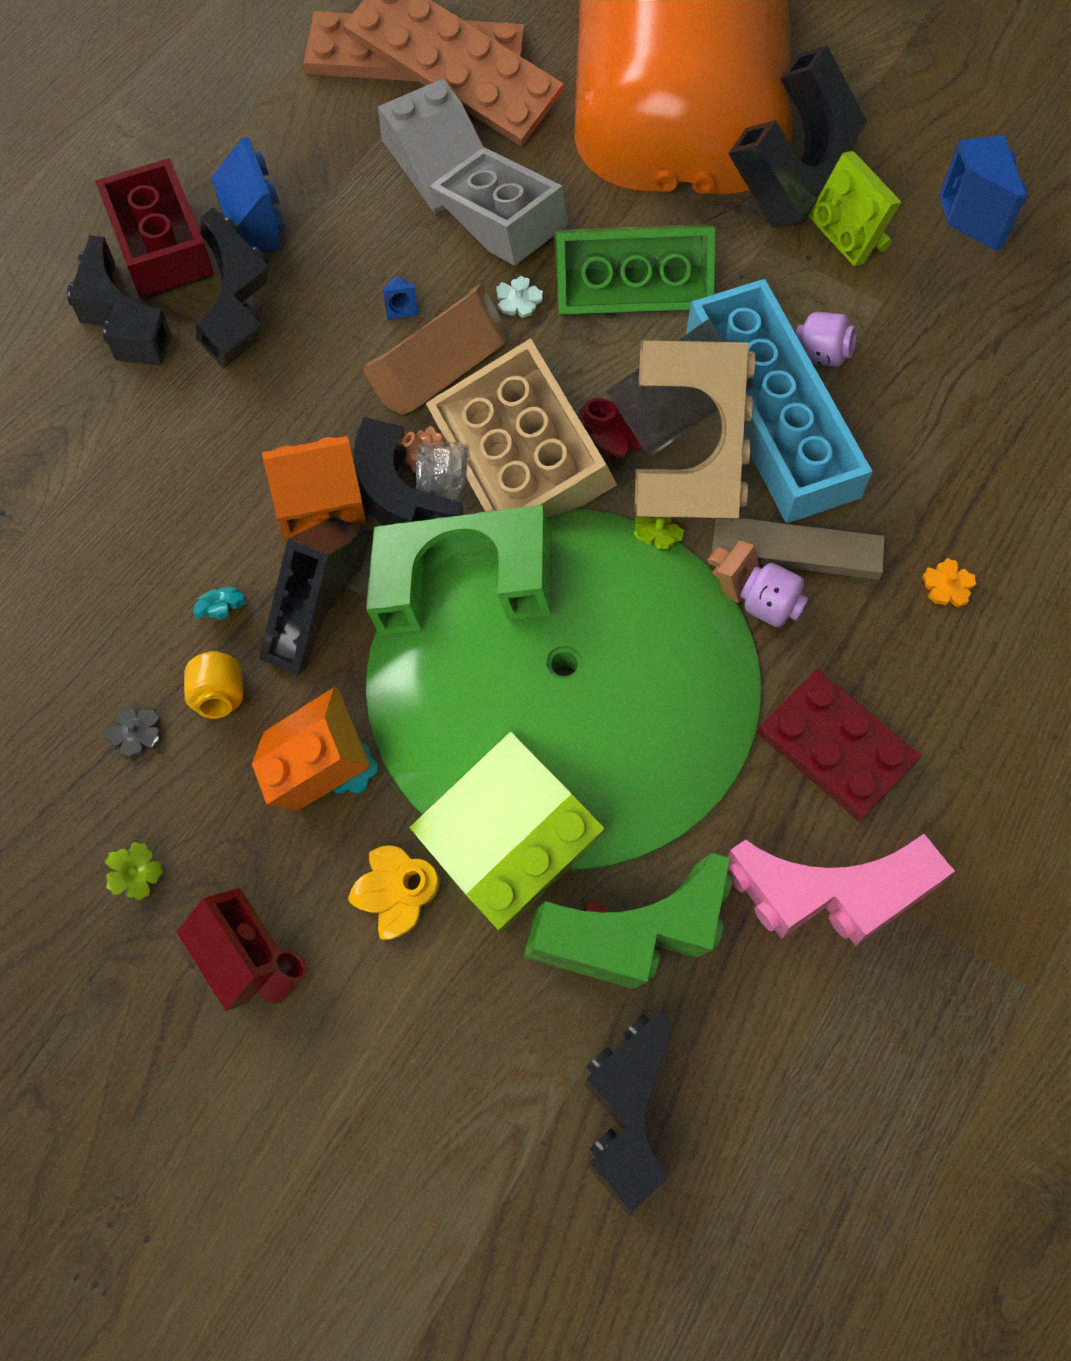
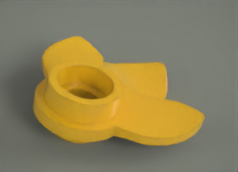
[348,845,439,940]

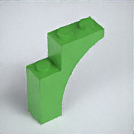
[524,853,732,989]

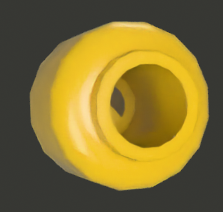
[184,651,243,719]

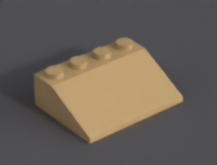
[426,338,617,518]

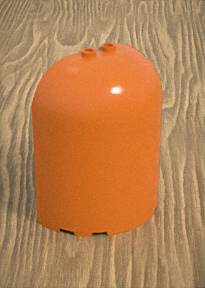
[574,0,794,194]

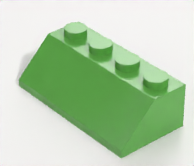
[555,224,715,315]

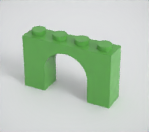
[366,505,552,635]

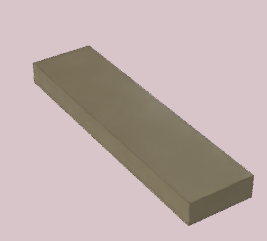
[711,518,884,580]

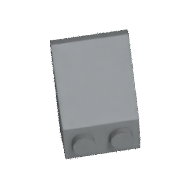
[378,79,483,214]
[429,147,569,266]

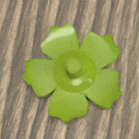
[634,516,685,549]
[104,842,163,900]

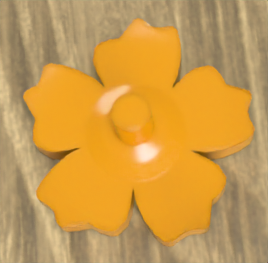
[922,558,976,607]

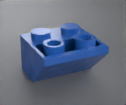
[939,135,1027,250]
[211,137,285,253]

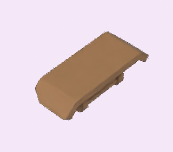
[363,284,507,415]

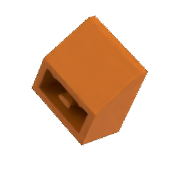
[262,436,366,540]

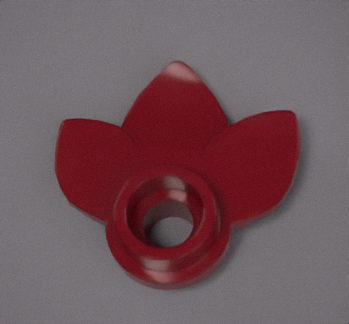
[578,398,657,458]

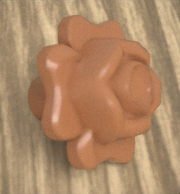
[402,426,444,474]

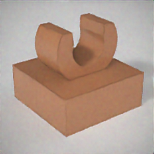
[707,540,760,603]

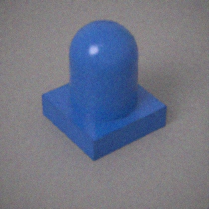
[383,277,418,319]

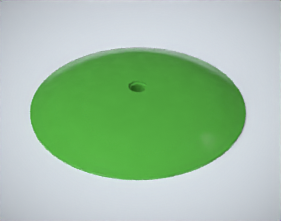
[366,508,761,871]

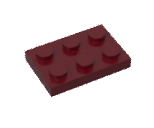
[757,668,922,822]

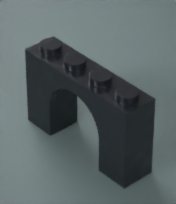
[728,45,867,227]

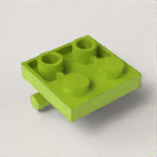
[808,151,902,266]

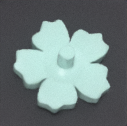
[496,276,543,318]

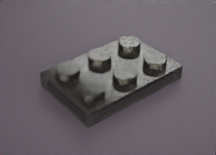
[606,319,754,457]

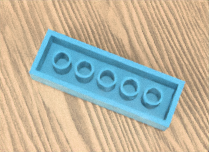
[686,279,873,524]

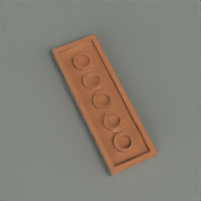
[343,0,564,147]
[304,11,524,82]

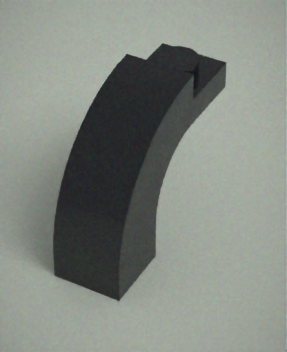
[354,417,464,526]

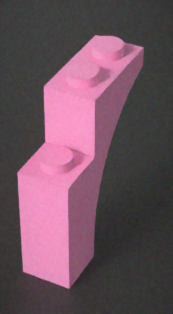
[727,834,955,946]

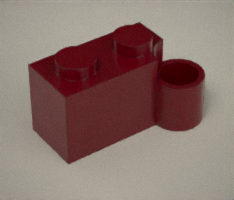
[176,888,307,1011]

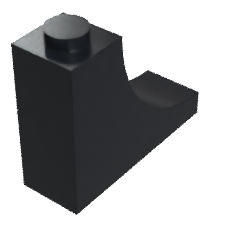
[259,516,371,675]

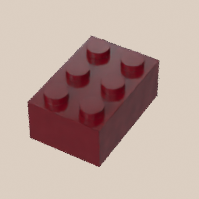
[95,158,214,298]

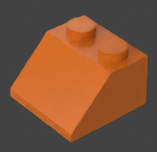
[252,687,370,811]

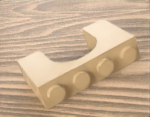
[634,340,755,518]

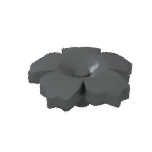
[105,705,161,758]

